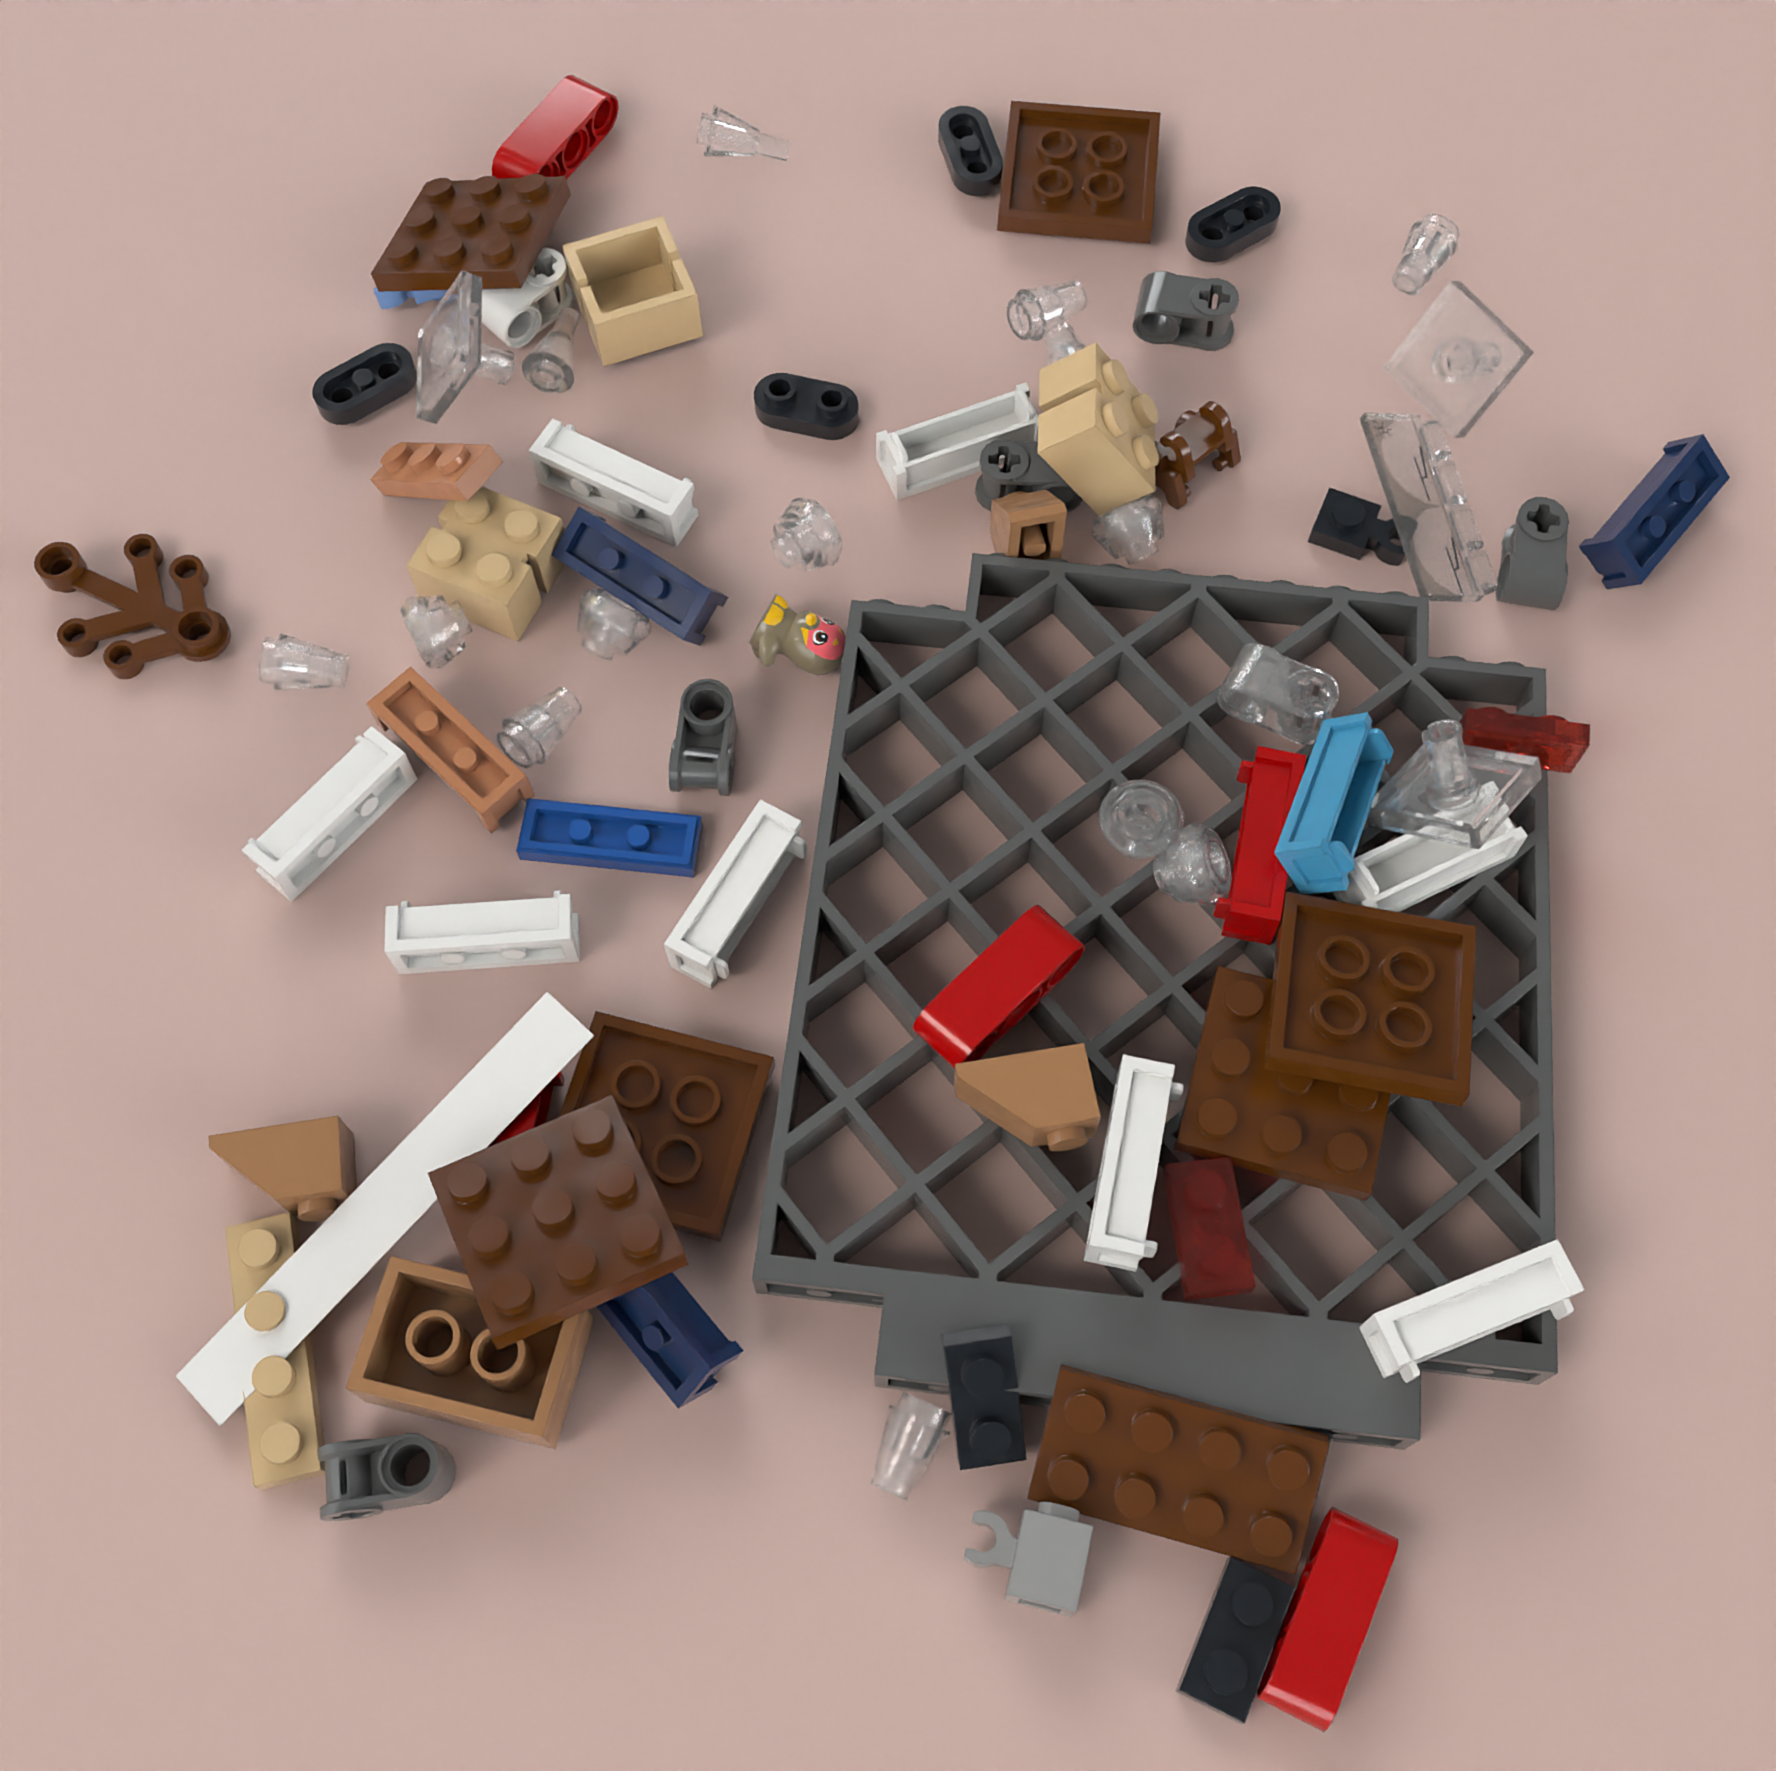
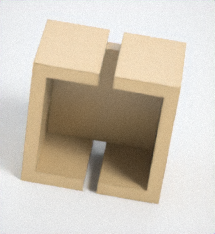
[562,216,703,367]
[1038,342,1159,516]
[406,486,565,641]

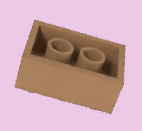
[345,1256,594,1449]

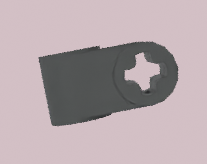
[1132,271,1239,351]
[975,439,1082,512]
[1496,497,1569,611]
[669,679,737,796]
[317,1433,456,1521]

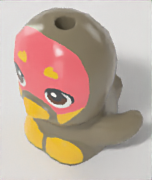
[749,594,846,676]

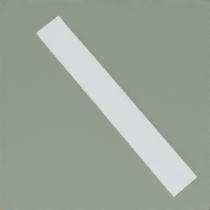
[176,992,594,1426]

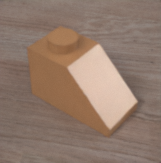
[990,490,1067,560]
[954,1043,1101,1151]
[208,1115,357,1221]

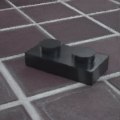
[941,1324,1027,1470]
[1176,1556,1295,1724]

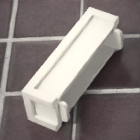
[876,382,1038,501]
[529,418,699,547]
[242,726,418,902]
[1332,786,1528,912]
[664,799,807,989]
[384,890,580,974]
[1083,1054,1184,1272]
[1359,1239,1585,1383]

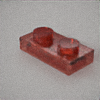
[1450,707,1590,774]
[1163,1157,1256,1300]

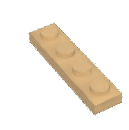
[225,1212,325,1490]

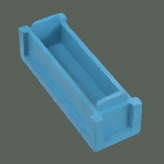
[1274,712,1394,895]

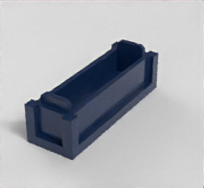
[1579,434,1730,589]
[552,507,729,646]
[596,1272,744,1409]

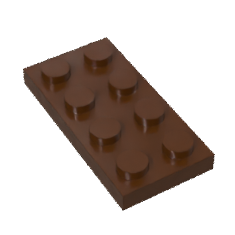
[1027,1364,1330,1575]

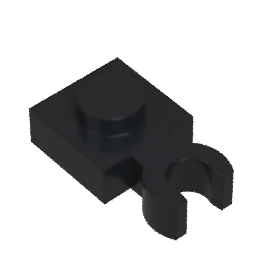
[1308,487,1416,566]

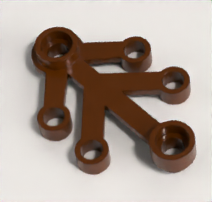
[34,534,231,679]

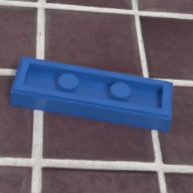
[516,798,703,878]

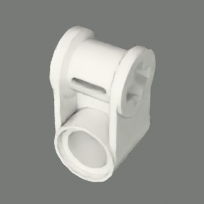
[471,248,574,349]

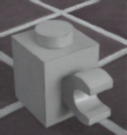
[963,1502,1093,1617]

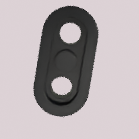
[938,106,1003,196]
[1185,186,1281,263]
[312,343,417,425]
[754,373,859,440]

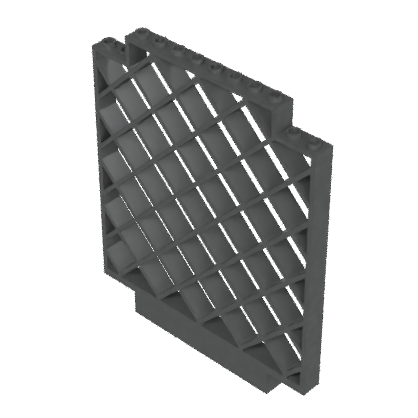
[752,553,1558,1450]

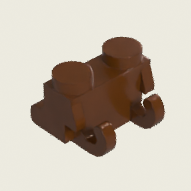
[1155,401,1241,510]

